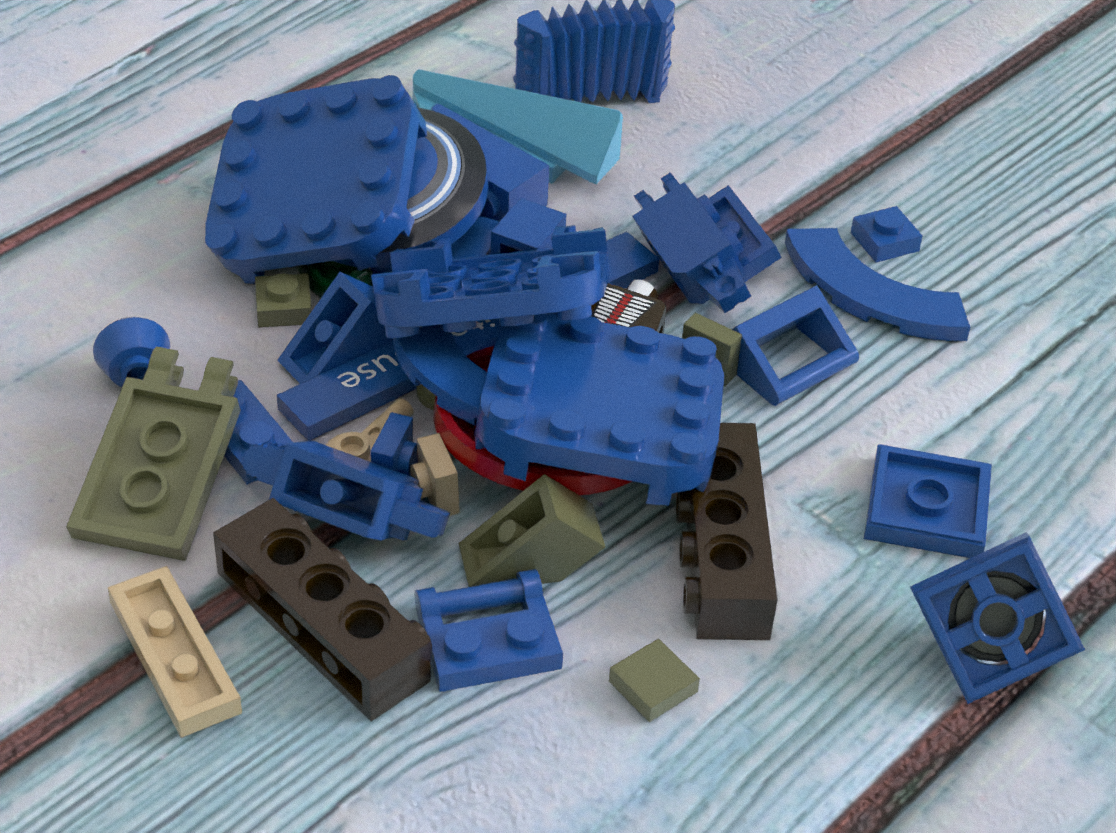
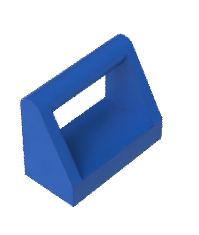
[732,285,859,406]

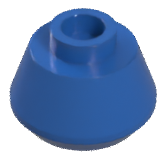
[93,317,170,387]

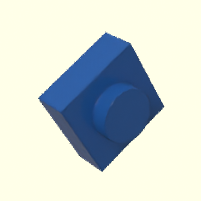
[850,206,923,263]
[370,412,418,476]

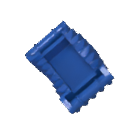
[513,0,675,103]

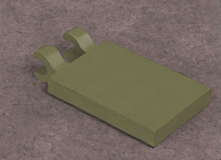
[66,346,241,561]

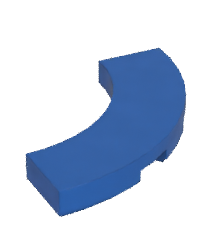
[785,228,970,341]
[393,328,487,426]

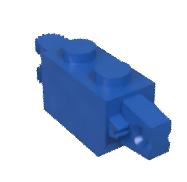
[632,172,751,313]
[241,441,450,541]

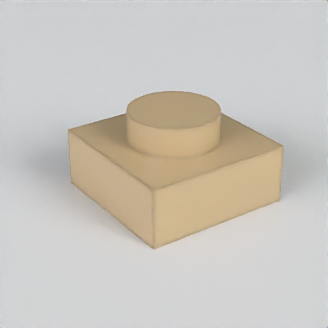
[410,433,460,516]

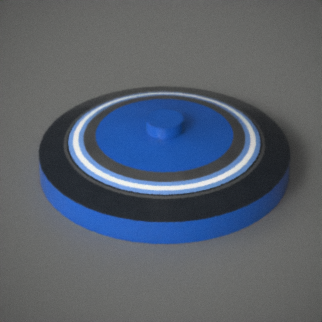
[334,108,489,268]

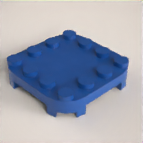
[205,75,427,284]
[371,225,610,338]
[475,313,724,506]

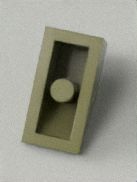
[458,474,606,587]

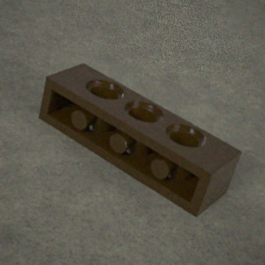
[676,423,778,640]
[213,498,432,722]

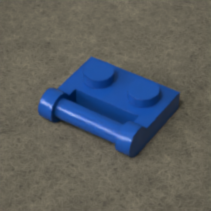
[414,569,563,692]

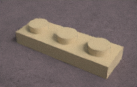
[108,566,242,738]

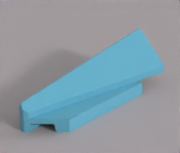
[412,69,623,184]

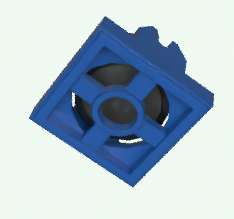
[910,532,1085,704]

